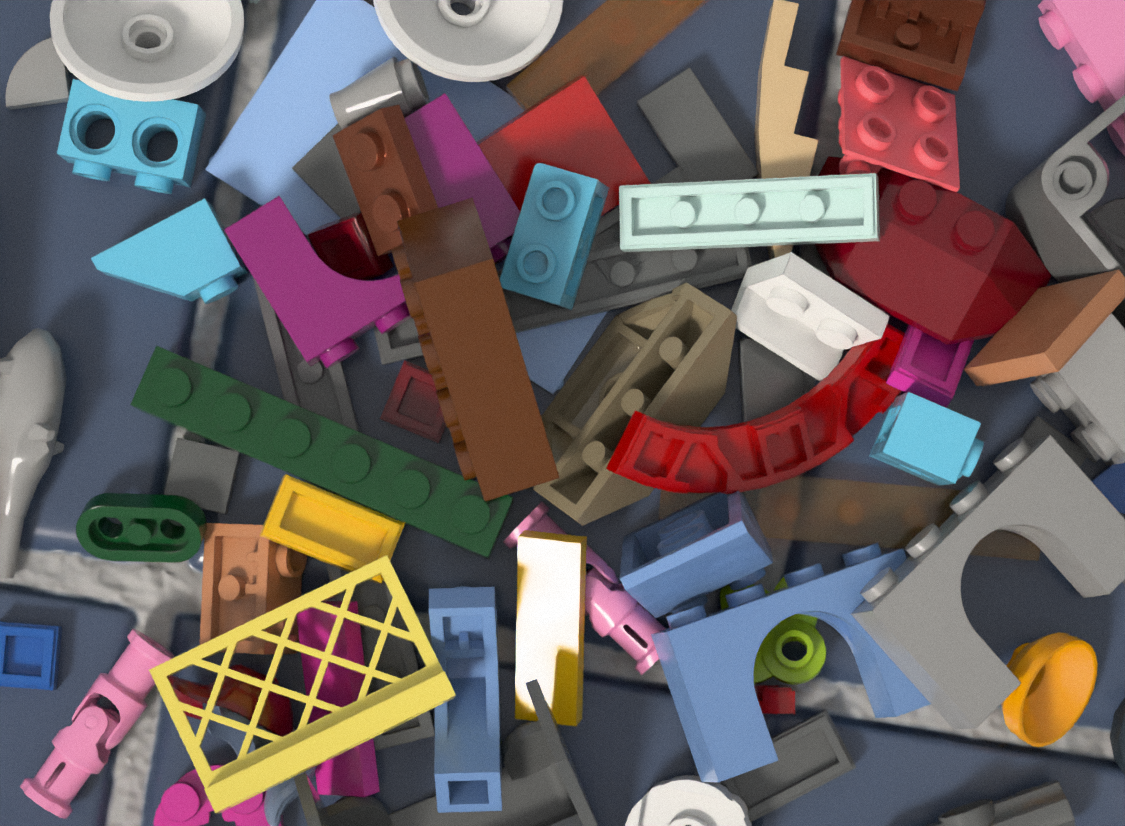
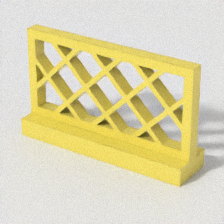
[149,555,456,813]

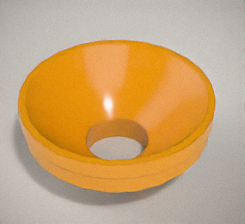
[1001,632,1098,747]

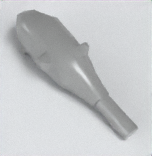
[0,328,67,578]

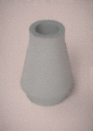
[329,56,430,130]

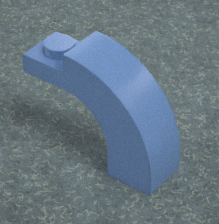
[429,586,502,813]

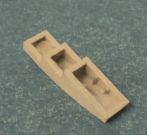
[754,0,819,259]

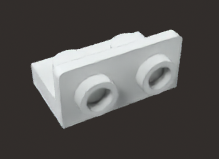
[731,252,890,382]

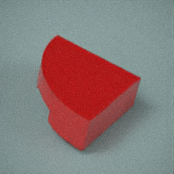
[754,685,795,714]

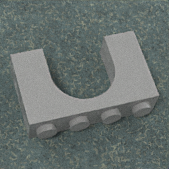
[851,435,1125,729]

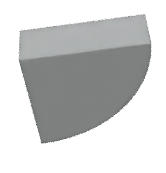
[5,37,71,110]

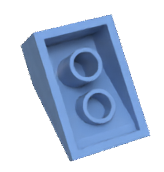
[620,491,773,618]

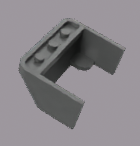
[1005,94,1125,329]
[294,678,599,826]

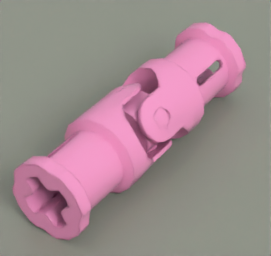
[503,502,666,675]
[20,629,175,819]

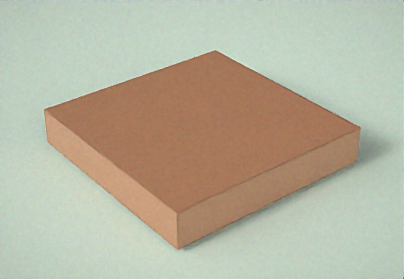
[964,269,1125,386]

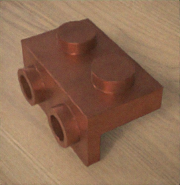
[836,0,987,91]
[332,105,438,256]

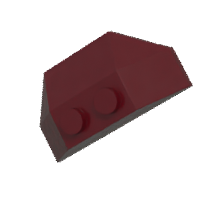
[815,156,1052,345]

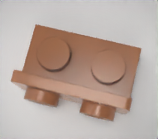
[200,523,307,655]

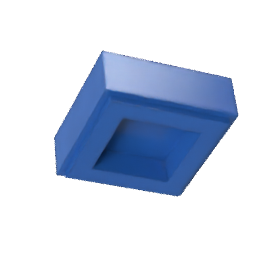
[0,621,62,690]

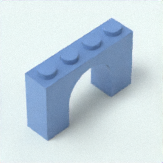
[651,542,931,782]

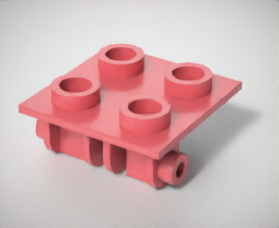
[838,56,960,192]

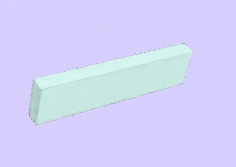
[619,173,880,252]

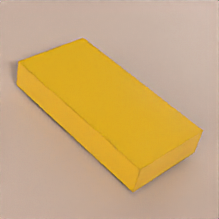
[259,474,405,584]

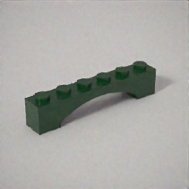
[130,346,514,560]

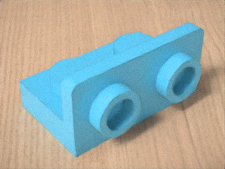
[500,163,609,310]

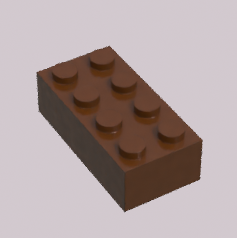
[391,197,560,501]

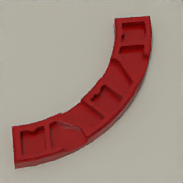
[606,323,905,494]

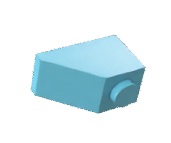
[91,198,247,304]

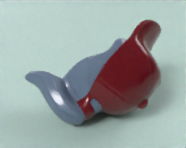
[168,665,317,826]

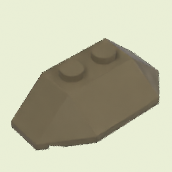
[533,282,737,526]

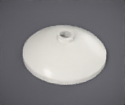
[50,0,244,102]
[373,0,563,82]

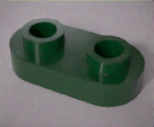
[76,493,207,563]

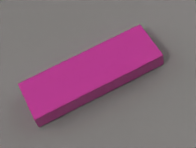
[297,601,380,797]

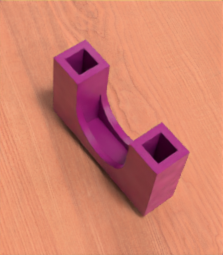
[224,93,520,369]

